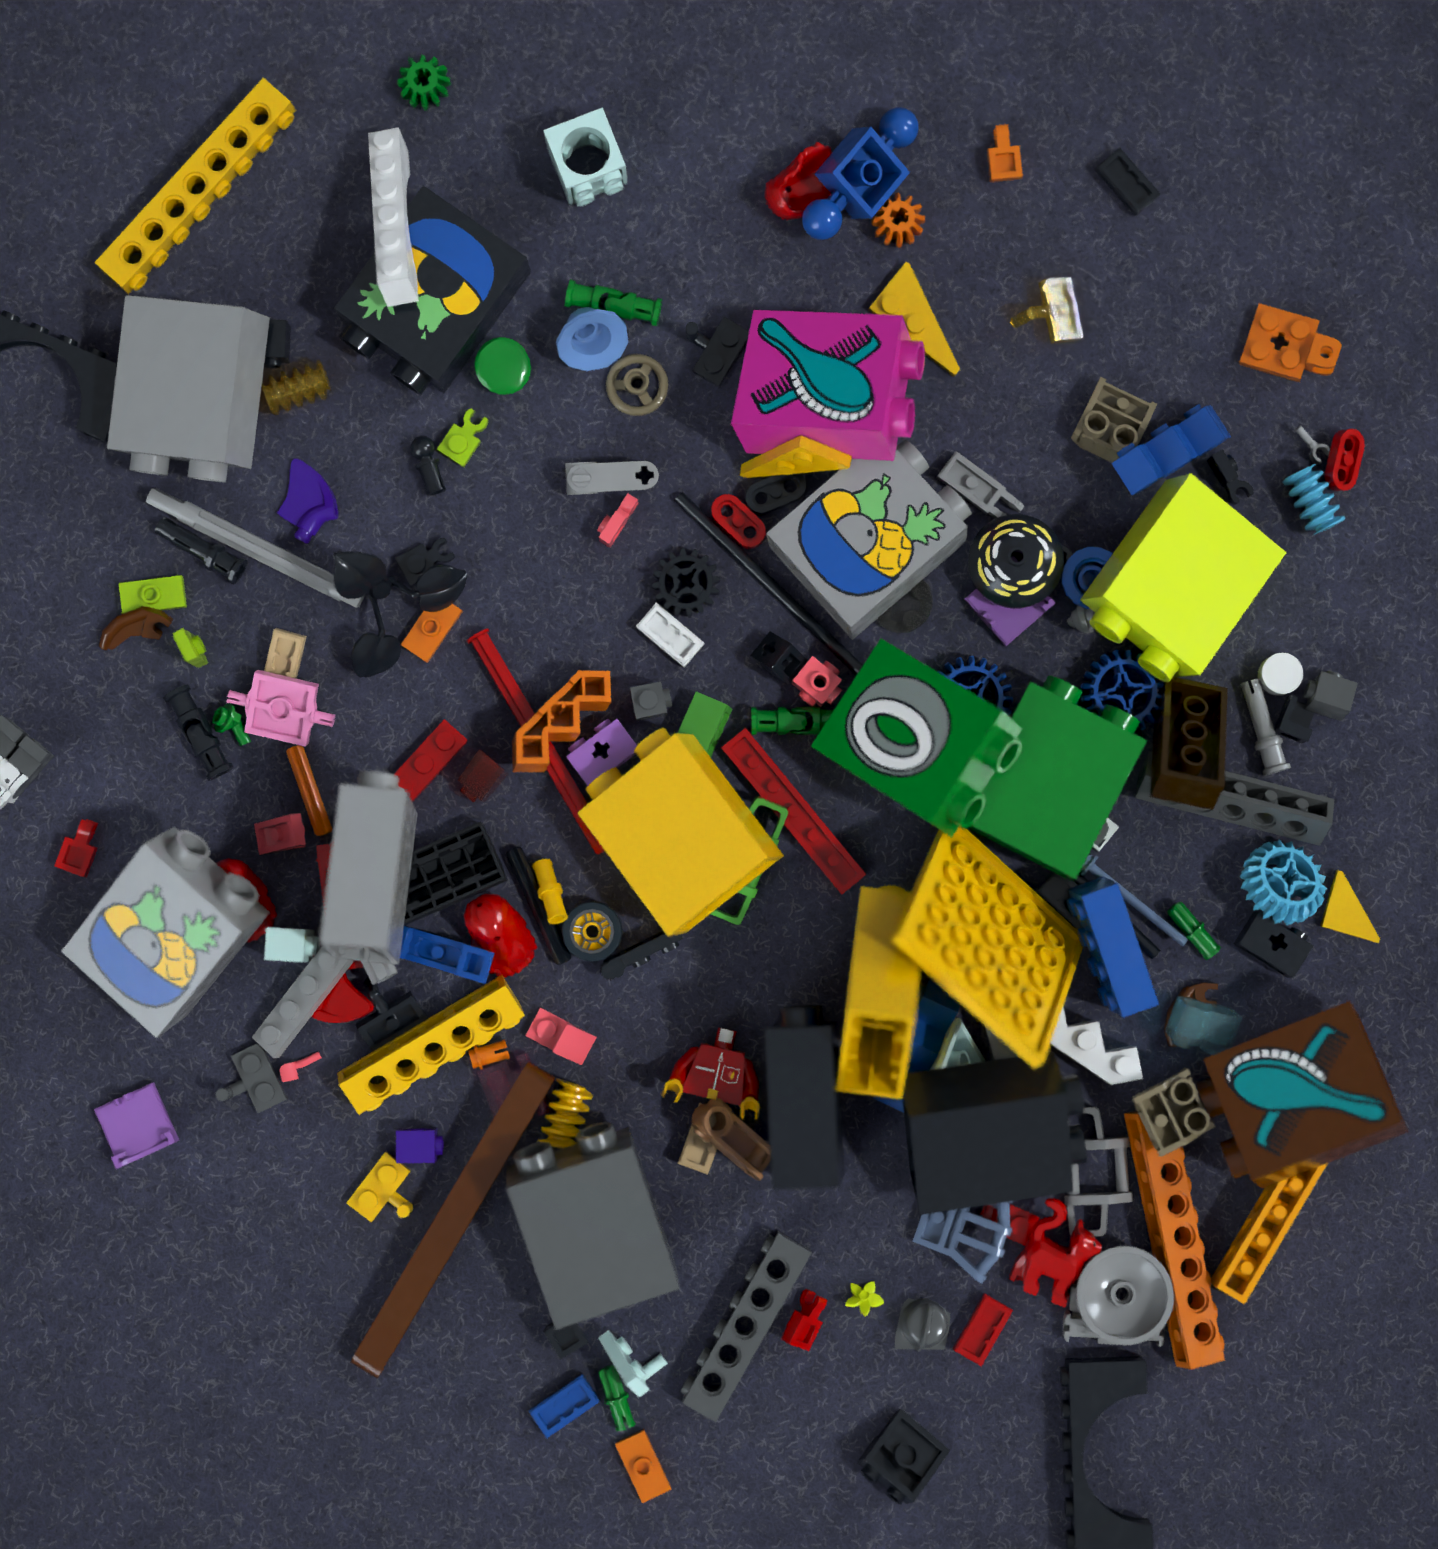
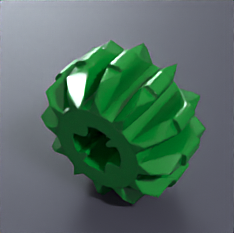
[397,54,451,111]

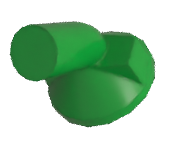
[212,703,251,746]

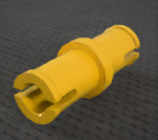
[532,859,568,924]

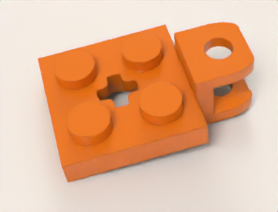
[1239,303,1342,383]

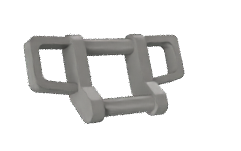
[1064,1107,1133,1236]

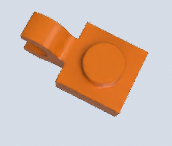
[987,124,1023,182]

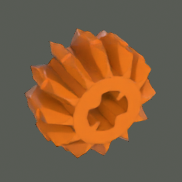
[871,193,925,248]

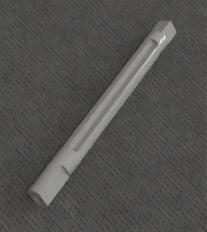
[146,488,365,608]

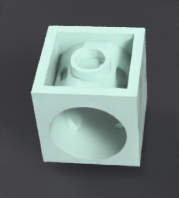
[543,107,628,206]

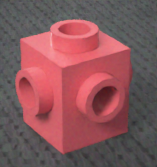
[791,656,842,707]

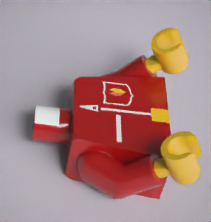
[661,1027,760,1120]

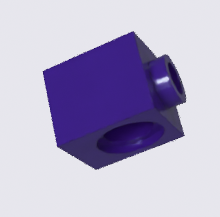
[396,1128,444,1163]

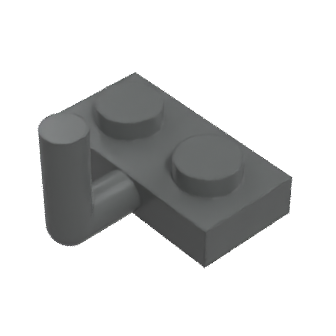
[216,1043,288,1113]

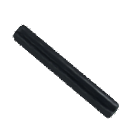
[506,847,571,965]

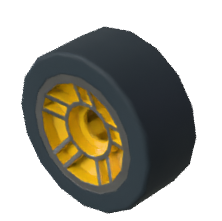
[562,901,623,962]

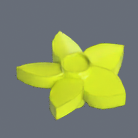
[845,1281,884,1317]

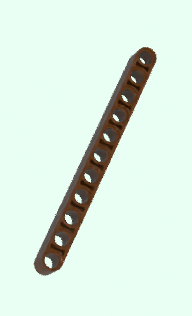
[350,1061,555,1379]

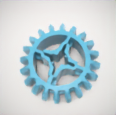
[1240,840,1327,925]

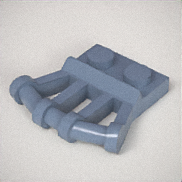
[912,1201,1013,1284]

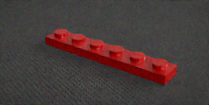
[316,719,468,872]
[721,728,866,895]

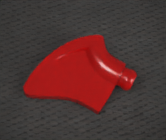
[311,973,374,1023]

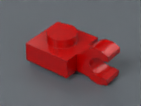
[54,819,98,877]
[980,1204,1040,1246]
[781,1289,827,1351]

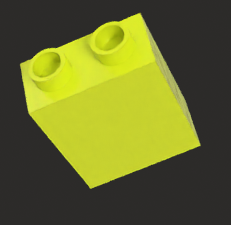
[1080,473,1287,682]

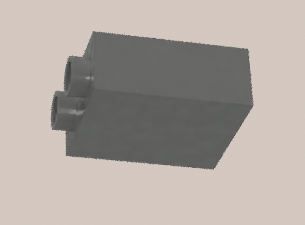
[506,1122,680,1330]

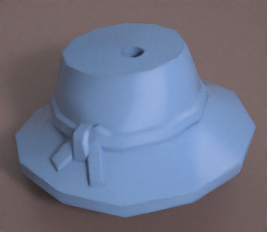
[556,307,628,371]

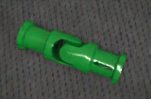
[565,279,662,326]
[751,707,834,735]

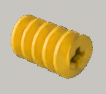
[538,1079,593,1149]

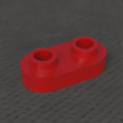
[1324,429,1365,491]
[711,494,766,549]

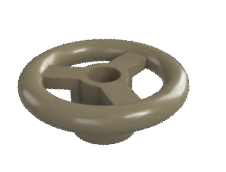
[606,354,668,416]

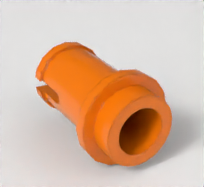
[468,1039,510,1070]

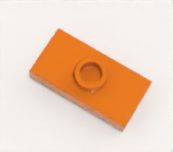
[401,604,463,663]
[615,1429,671,1503]

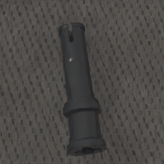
[154,517,248,584]

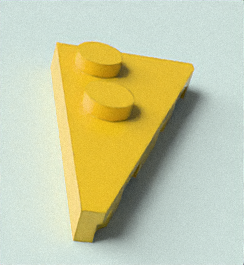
[869,261,960,377]
[739,435,852,478]

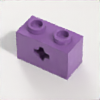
[566,718,637,785]

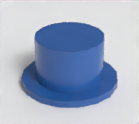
[1061,547,1113,609]

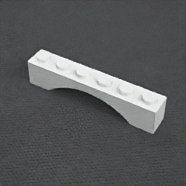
[368,127,419,307]

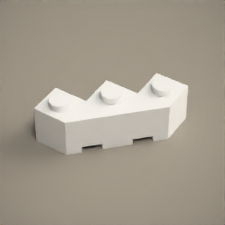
[1050,1008,1143,1085]

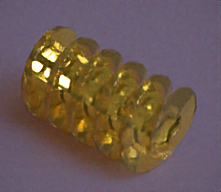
[262,359,332,416]

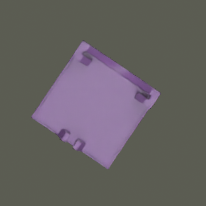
[964,556,1055,647]
[94,1082,180,1169]

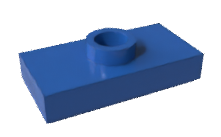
[529,1373,600,1438]

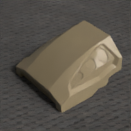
[1071,377,1157,463]
[1131,1067,1215,1157]

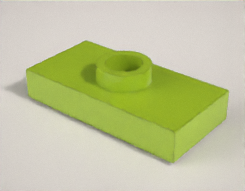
[119,575,187,614]
[172,628,208,668]

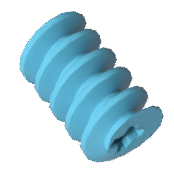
[1283,464,1346,535]

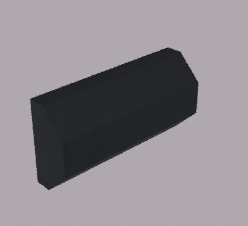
[404,822,507,926]

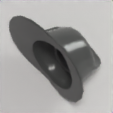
[895,1298,950,1352]

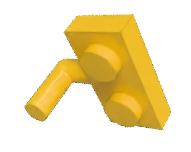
[346,1151,413,1223]

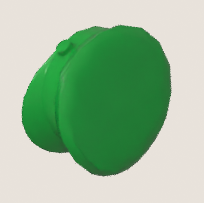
[475,337,531,395]

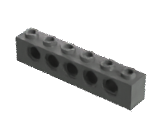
[1135,751,1334,846]
[680,1230,812,1423]

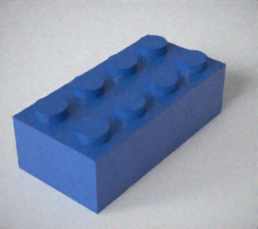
[1066,877,1159,1018]

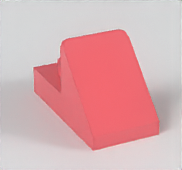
[254,813,306,855]
[525,1007,597,1065]

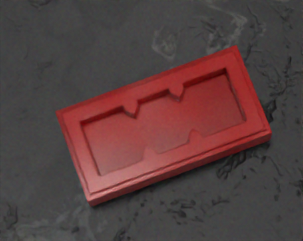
[953,1293,1013,1367]

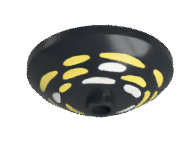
[968,514,1064,609]

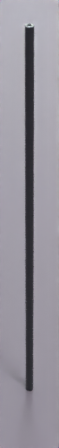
[674,492,1161,959]

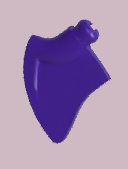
[277,459,338,544]

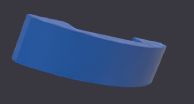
[400,926,494,984]

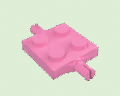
[227,670,335,747]

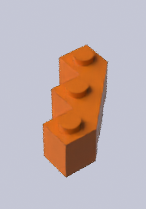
[512,670,611,772]

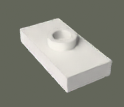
[636,602,704,668]

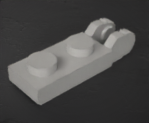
[936,451,1024,519]

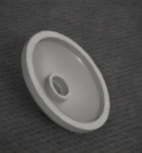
[1076,1246,1174,1345]

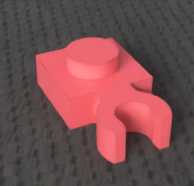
[597,493,639,548]

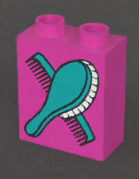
[731,310,925,461]

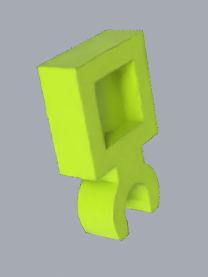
[437,408,488,468]

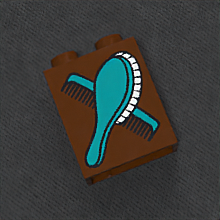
[1196,1001,1409,1188]

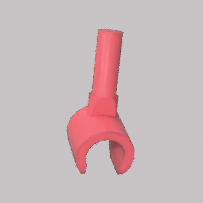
[280,1051,322,1082]

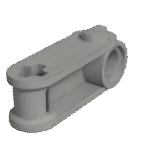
[565,461,659,495]

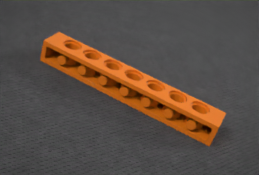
[1124,1110,1225,1370]

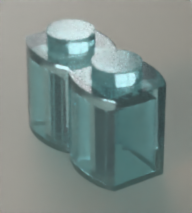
[1165,997,1242,1055]

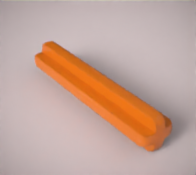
[286,745,332,836]

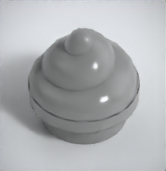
[1067,605,1095,634]

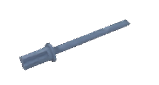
[1080,854,1188,946]

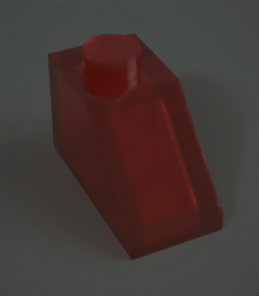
[458,750,509,802]

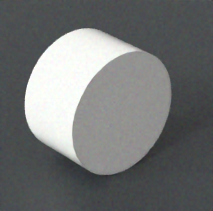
[1258,653,1303,696]

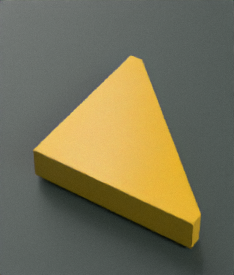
[1320,870,1380,943]

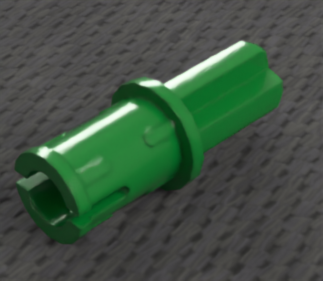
[1167,902,1221,960]
[598,1365,636,1431]

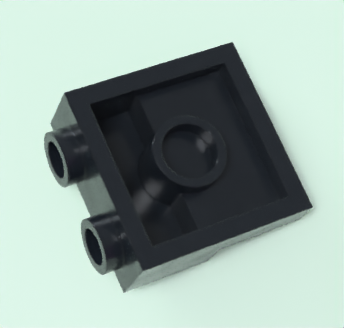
[857,1409,950,1505]

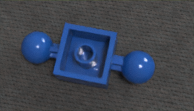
[802,107,919,240]

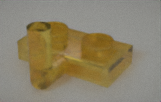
[1011,277,1084,344]

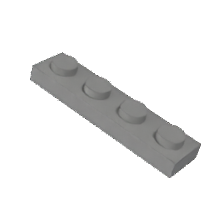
[252,946,354,1058]

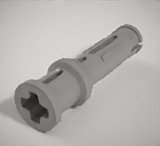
[1240,678,1291,776]

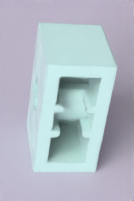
[264,927,320,962]

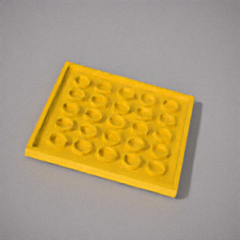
[891,826,1083,1069]

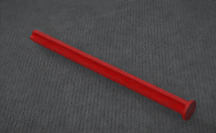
[467,628,605,855]

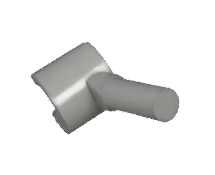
[1295,425,1330,465]

